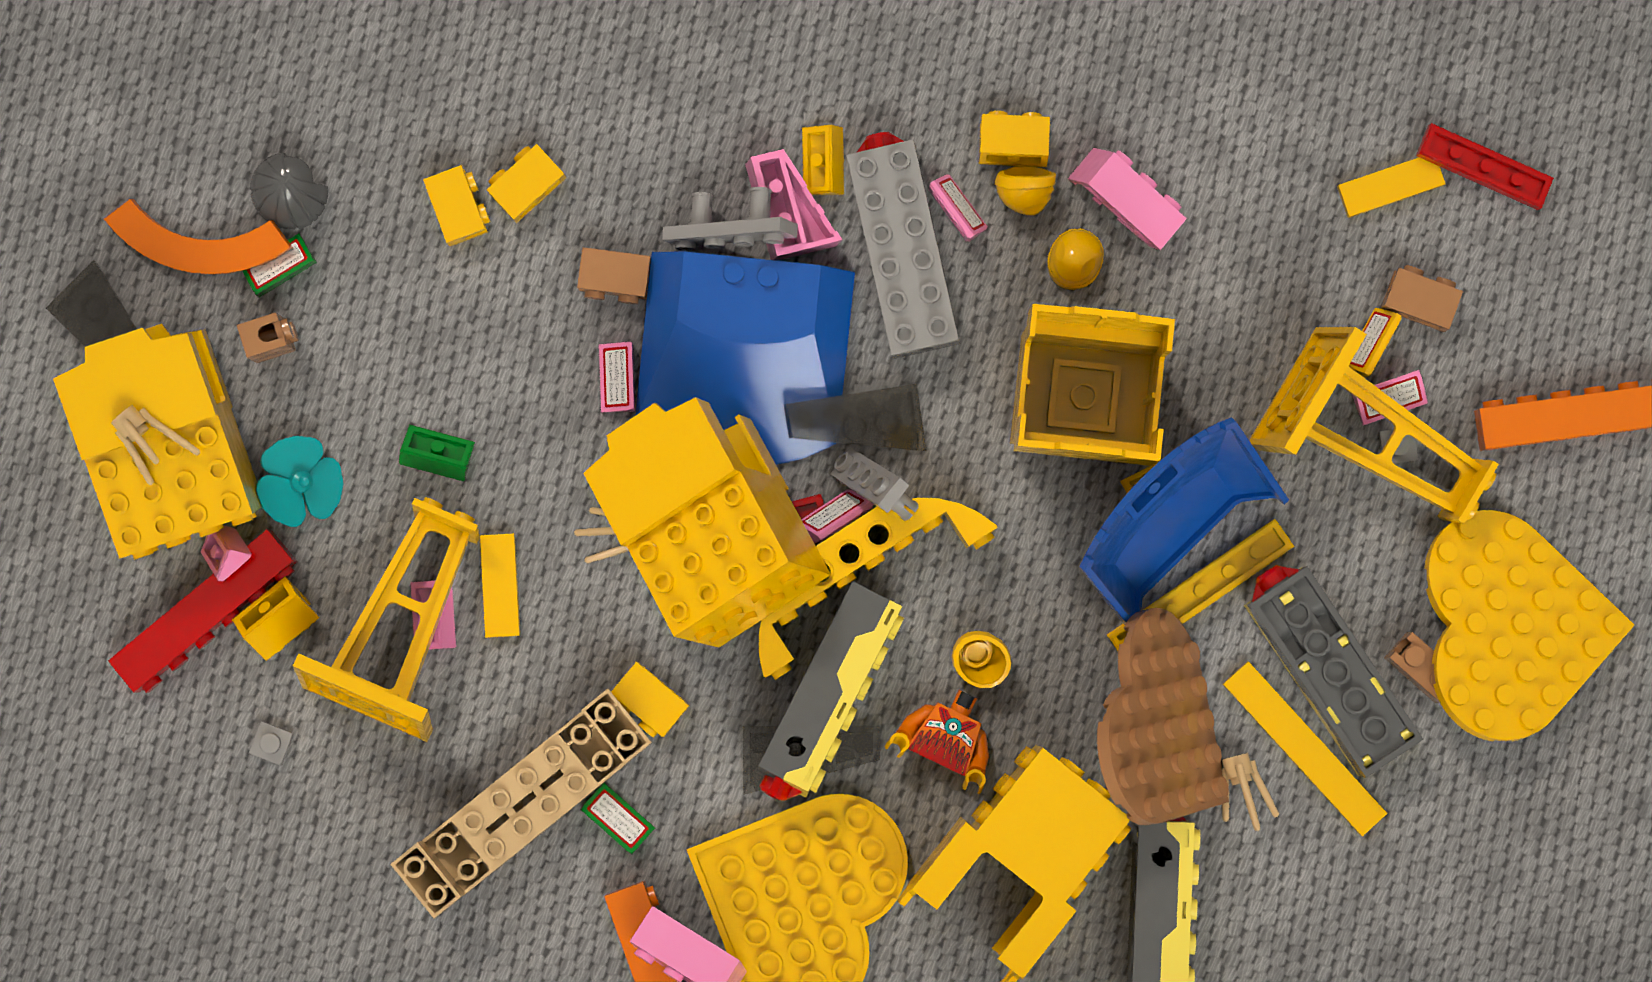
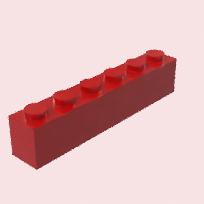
[108,529,298,693]

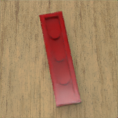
[1416,123,1554,210]

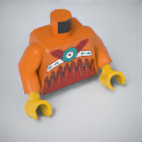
[885,690,989,794]

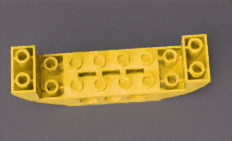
[759,498,998,680]

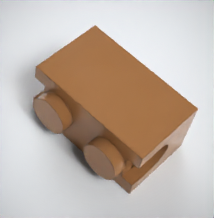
[577,247,651,304]
[1380,265,1463,332]
[237,312,299,363]
[1384,632,1440,703]

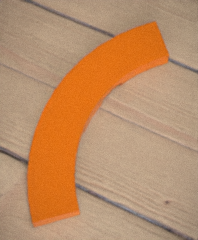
[104,199,293,274]

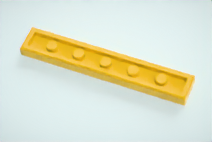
[1107,519,1295,651]
[1222,661,1388,837]

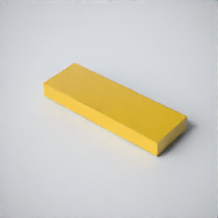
[1337,158,1446,218]
[480,533,520,638]

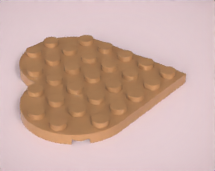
[1097,608,1229,826]

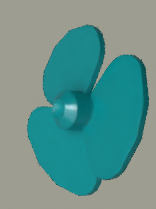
[256,436,344,527]

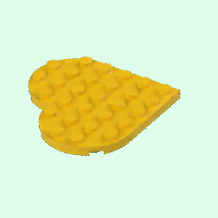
[1424,510,1634,742]
[686,793,908,982]

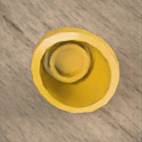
[995,166,1056,216]
[1047,228,1104,290]
[952,631,1011,688]

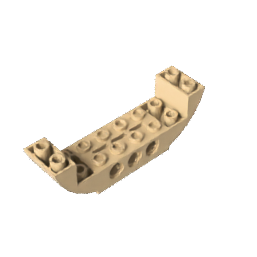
[390,689,652,918]

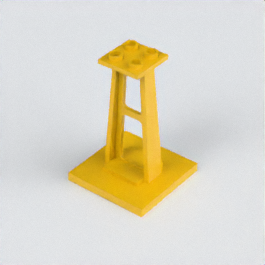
[1249,327,1499,524]
[293,497,480,742]

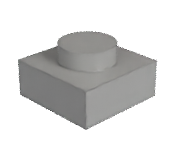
[1378,429,1418,464]
[249,721,294,766]

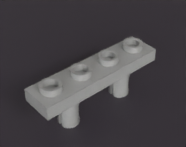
[662,187,798,251]
[830,448,919,521]

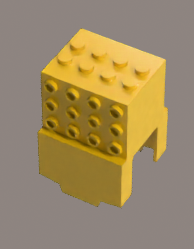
[1010,304,1175,466]
[53,323,262,560]
[583,397,831,648]
[898,745,1131,982]

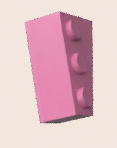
[1068,148,1187,250]
[745,149,842,261]
[630,906,747,982]

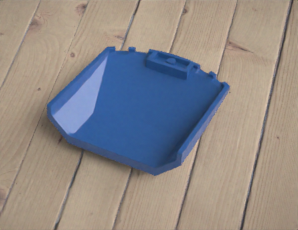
[635,251,855,465]
[1080,417,1289,625]

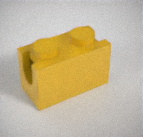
[979,111,1050,167]
[486,144,566,223]
[423,165,491,246]
[232,576,319,661]
[611,662,690,738]

